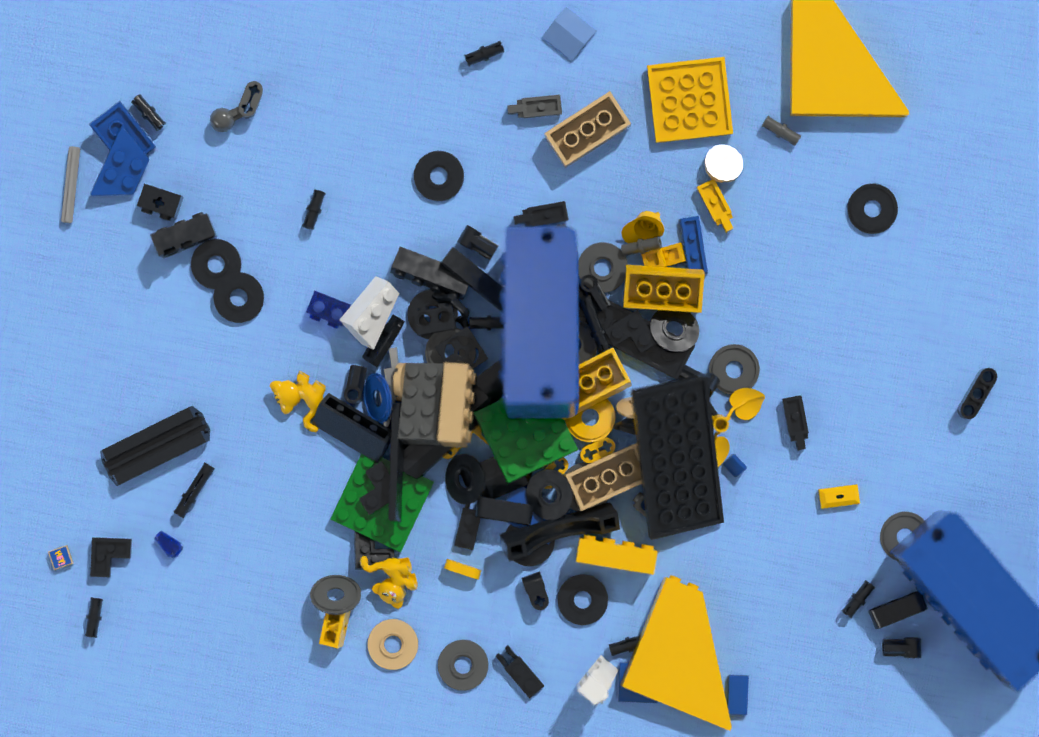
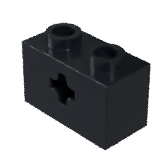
[137,183,184,221]

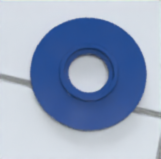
[363,373,392,424]

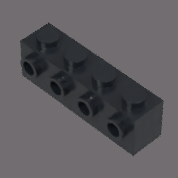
[390,246,469,300]

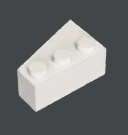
[339,276,399,349]
[576,655,619,705]

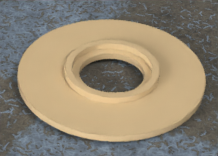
[368,619,418,670]

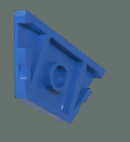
[90,126,150,196]

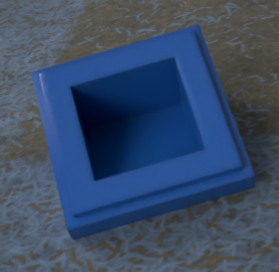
[723,454,747,477]

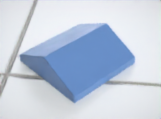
[542,7,596,61]

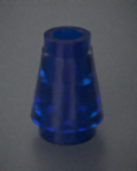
[154,531,183,559]

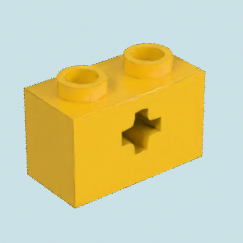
[319,611,351,648]

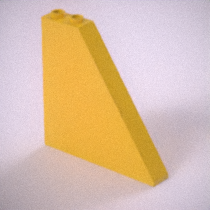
[790,0,909,117]
[620,575,732,731]

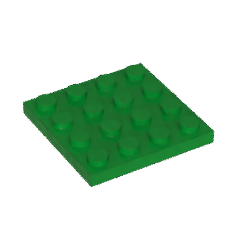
[473,398,578,484]
[330,454,434,552]

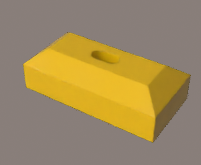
[818,484,860,509]

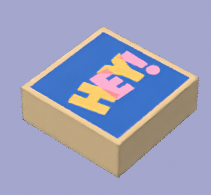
[48,545,74,570]

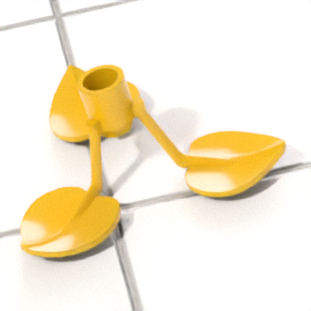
[712,388,765,467]

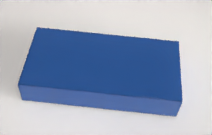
[728,675,749,715]

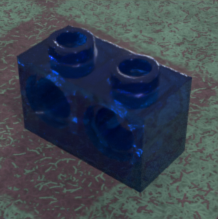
[306,290,351,329]

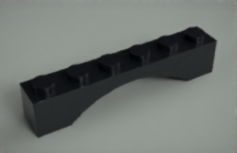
[499,502,620,561]

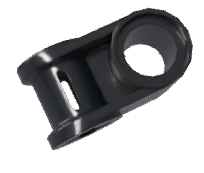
[522,571,549,610]

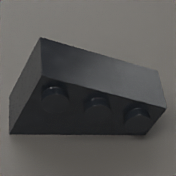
[150,212,217,259]

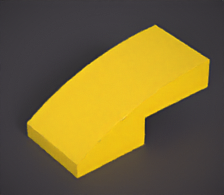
[641,243,686,267]

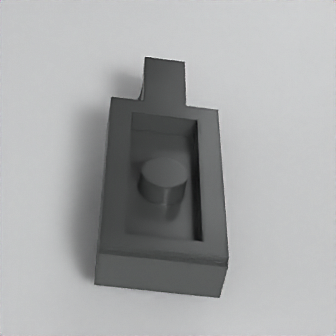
[507,95,562,118]

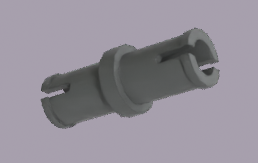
[762,116,801,146]
[621,236,662,257]

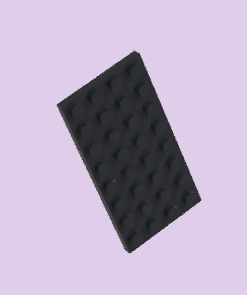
[630,374,724,540]

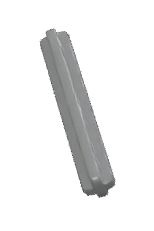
[61,146,80,223]

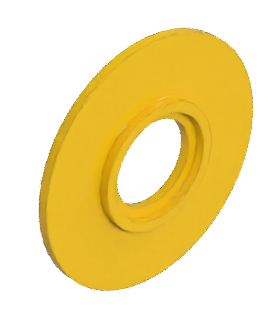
[565,399,616,442]

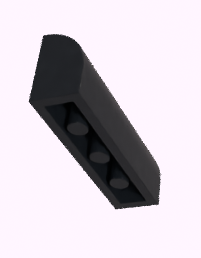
[476,359,505,404]
[312,393,391,463]

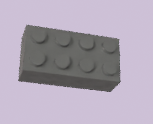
[398,363,444,445]

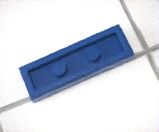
[679,216,708,274]

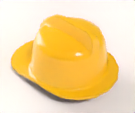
[621,211,665,244]

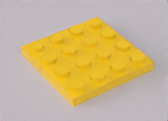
[647,57,733,143]

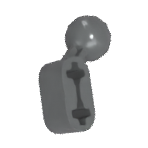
[210,81,263,132]

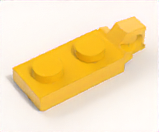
[696,179,733,233]

